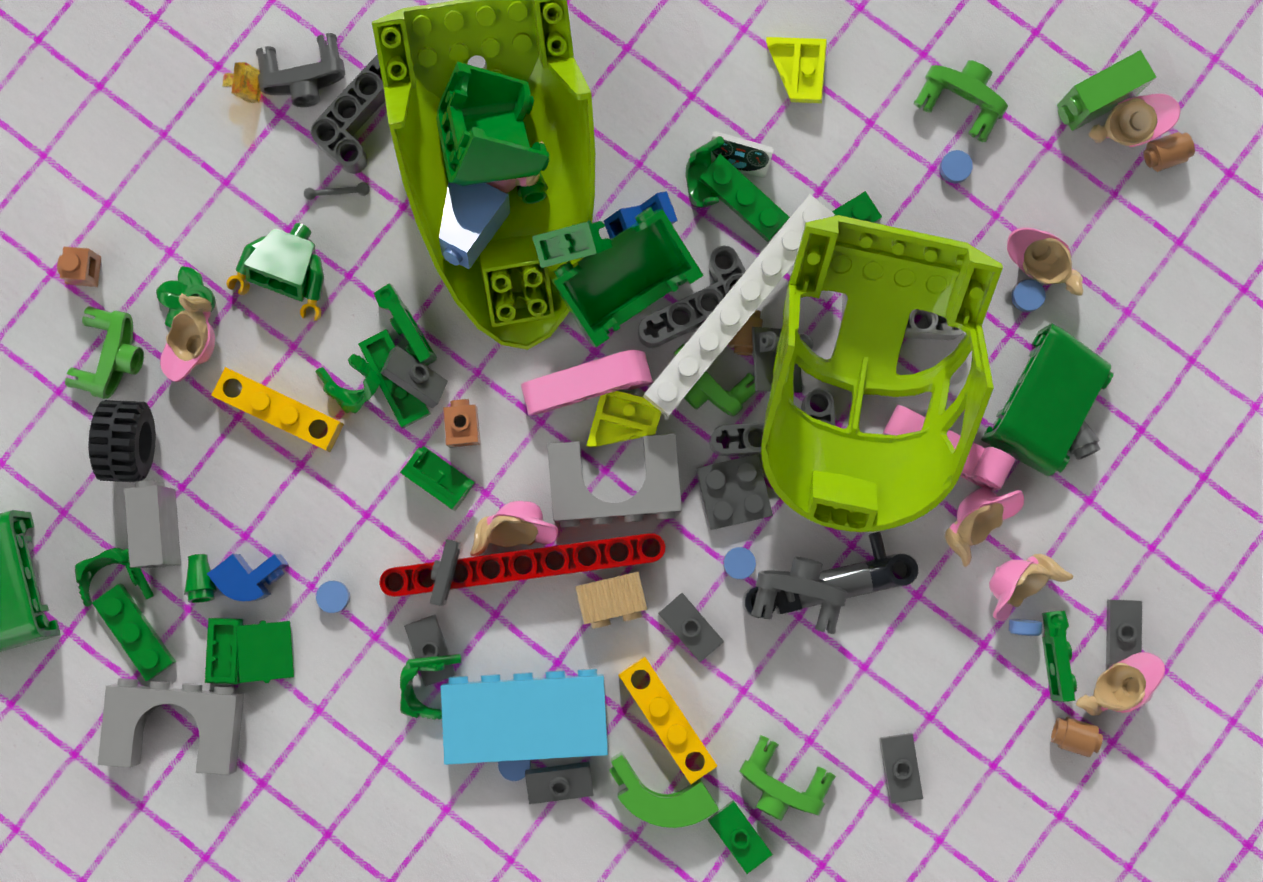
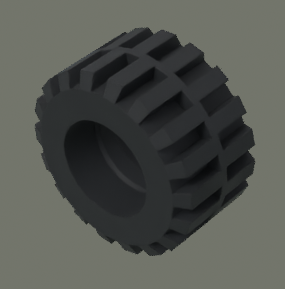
[88,400,156,482]

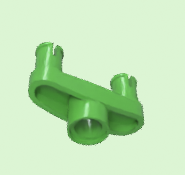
[913,60,1008,142]
[65,306,144,399]
[673,344,757,417]
[739,735,836,821]

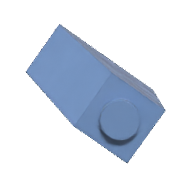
[439,182,510,269]

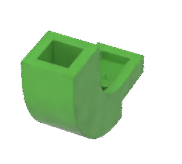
[609,752,719,828]

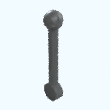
[304,182,370,200]

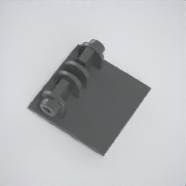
[752,327,814,393]

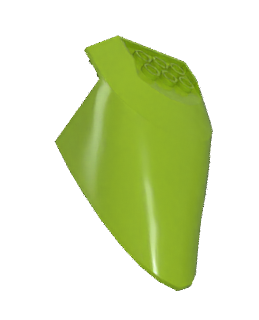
[372,0,596,350]

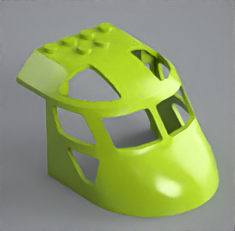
[761,215,1003,532]

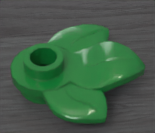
[156,266,216,327]

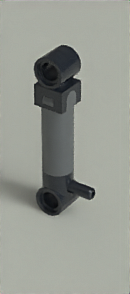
[742,532,918,618]

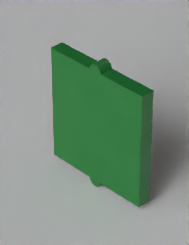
[235,620,294,683]

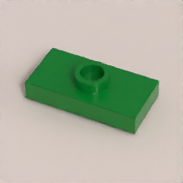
[205,618,243,684]
[708,800,773,874]

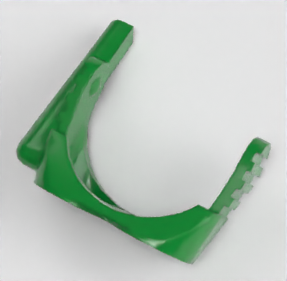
[685,136,724,208]
[315,354,381,414]
[74,548,154,607]
[400,654,461,720]

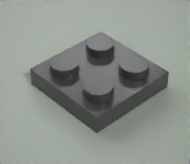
[696,454,773,530]

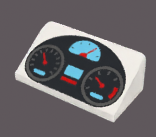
[711,131,774,178]

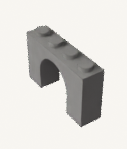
[547,434,682,528]
[98,678,244,775]

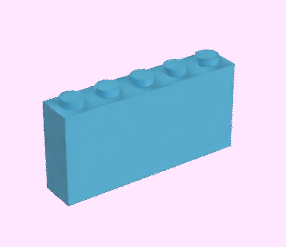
[441,669,608,765]

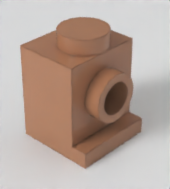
[57,246,101,287]
[443,399,481,448]

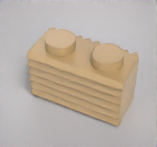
[575,572,647,629]

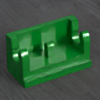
[532,220,613,268]
[400,446,475,511]

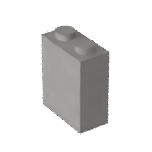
[124,480,181,568]

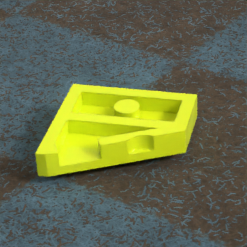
[766,37,827,103]
[586,391,662,448]

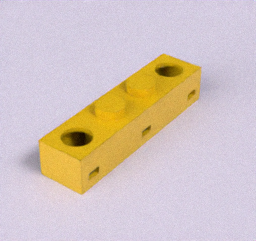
[211,367,344,452]
[618,656,717,784]

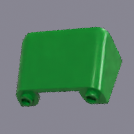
[436,61,549,186]
[552,207,704,347]
[981,323,1114,476]
[0,510,61,652]

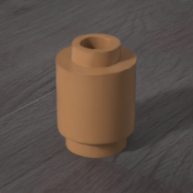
[1143,132,1195,172]
[728,310,763,356]
[1051,717,1103,757]

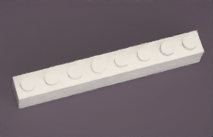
[643,194,835,417]

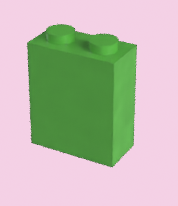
[1057,50,1157,131]

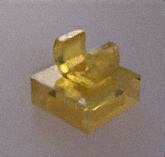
[222,62,261,103]

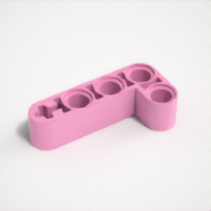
[521,350,653,416]
[883,405,1016,491]

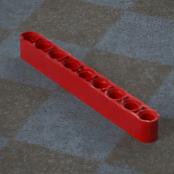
[379,533,666,597]

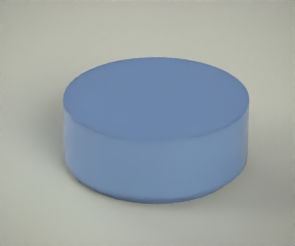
[939,150,973,184]
[1012,279,1046,312]
[723,547,756,579]
[316,581,350,613]
[1009,619,1042,636]
[498,760,531,781]

